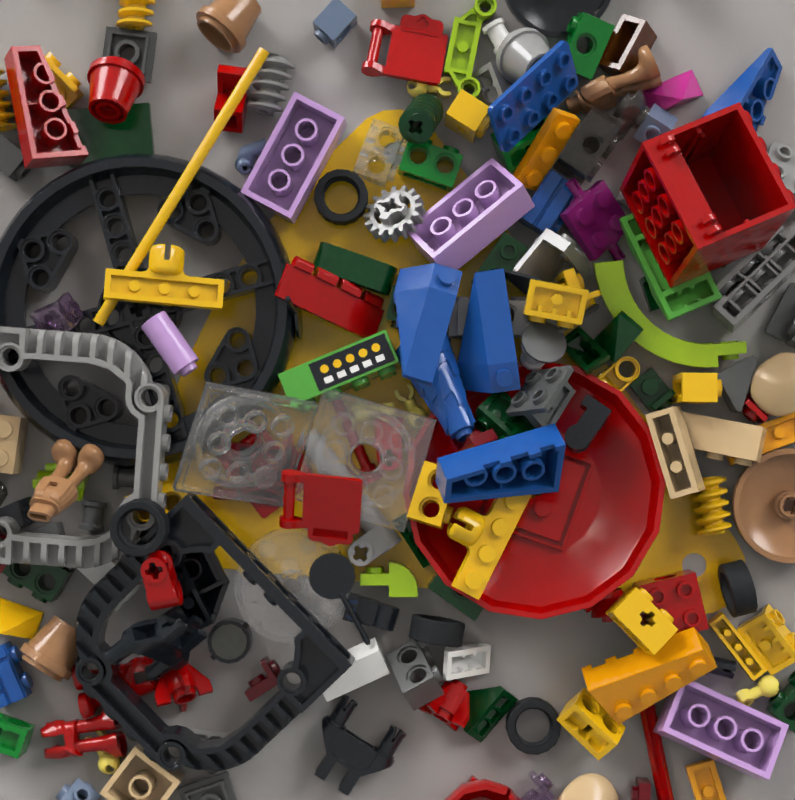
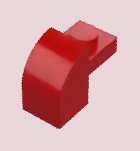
[214,64,250,133]

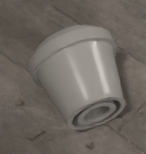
[496,27,550,84]

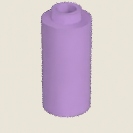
[141,311,199,377]

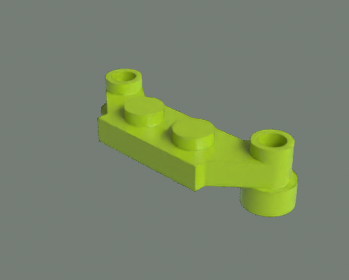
[443,0,497,98]

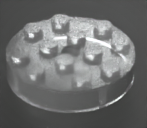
[234,528,349,644]

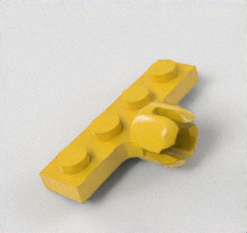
[103,244,224,311]
[447,495,531,600]

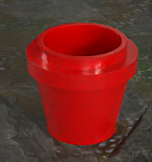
[87,56,145,124]

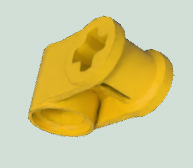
[596,356,640,392]

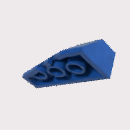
[702,48,782,131]
[458,268,521,393]

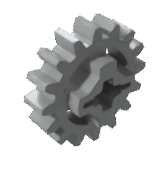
[363,185,426,243]

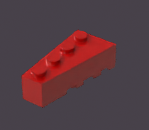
[4,45,89,169]

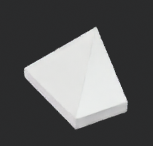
[443,642,491,681]

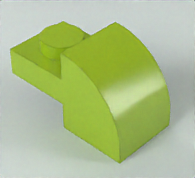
[360,560,418,597]

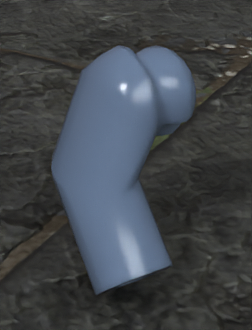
[235,138,266,175]

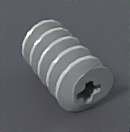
[247,52,296,116]

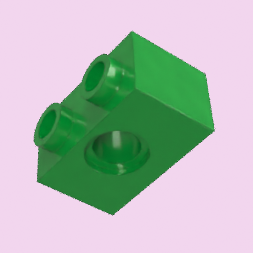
[566,12,615,80]

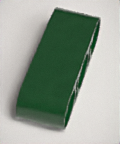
[313,242,398,296]

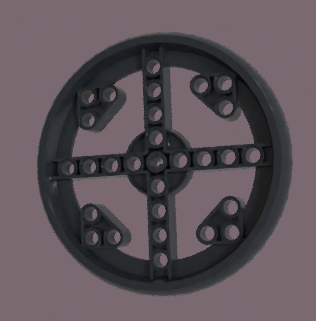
[0,153,296,467]

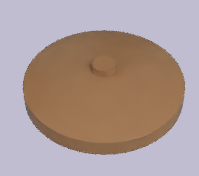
[731,448,795,563]

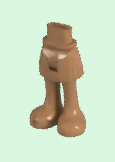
[565,44,663,114]
[27,439,104,522]

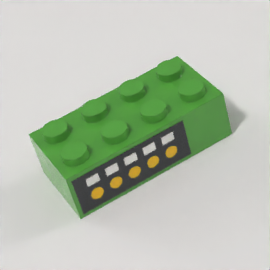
[278,330,400,413]

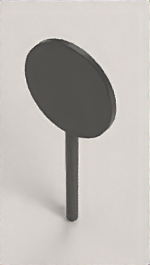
[521,304,599,363]

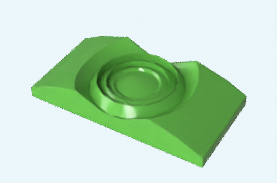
[619,213,722,321]

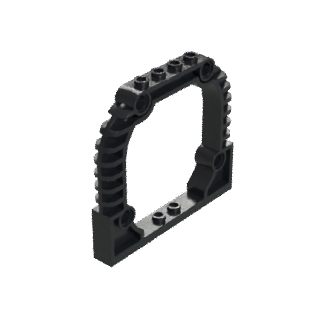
[75,491,355,771]

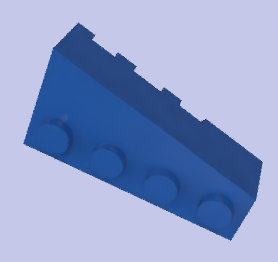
[435,423,566,504]

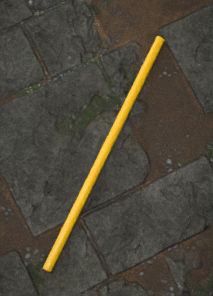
[93,47,269,326]

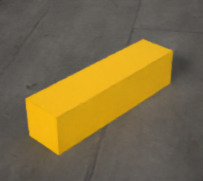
[707,612,768,681]

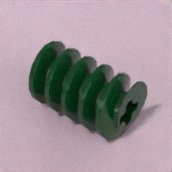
[398,93,444,144]

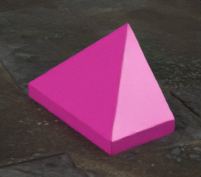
[640,70,703,112]

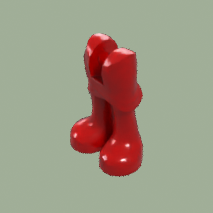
[72,656,159,719]
[40,711,127,759]

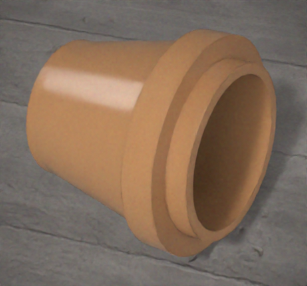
[196,0,261,53]
[20,615,78,682]

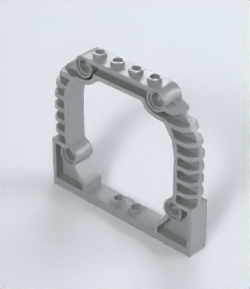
[0,326,173,568]

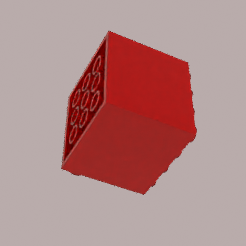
[619,102,795,288]

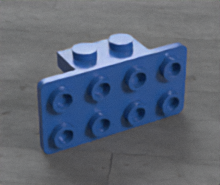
[488,40,579,153]

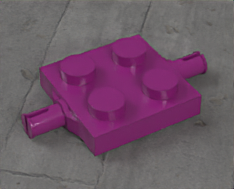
[560,177,626,261]

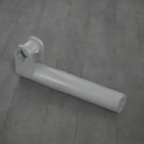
[297,427,402,566]

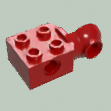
[591,569,709,634]

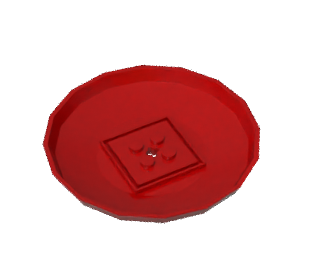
[403,361,666,620]

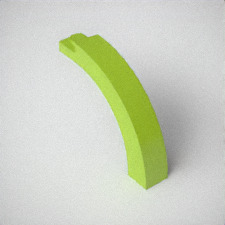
[592,260,747,367]

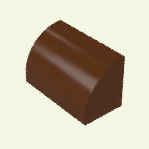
[598,14,657,76]

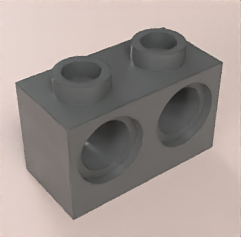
[386,640,444,710]

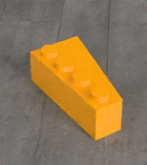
[581,627,717,725]

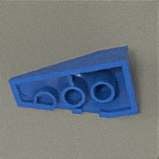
[393,263,462,386]

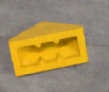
[0,597,44,639]

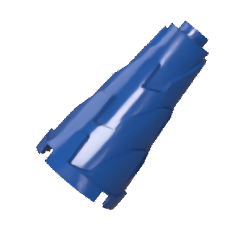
[395,333,475,442]

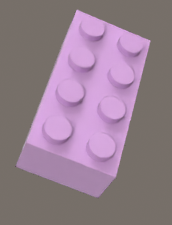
[241,91,347,224]
[407,158,535,270]
[653,681,789,780]

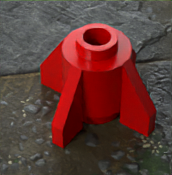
[154,663,213,712]
[418,679,470,731]

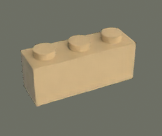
[645,406,705,499]
[682,412,767,467]

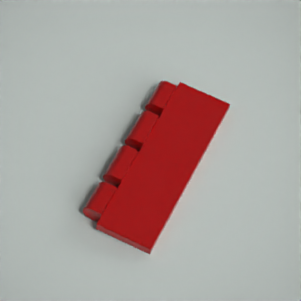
[274,256,384,339]

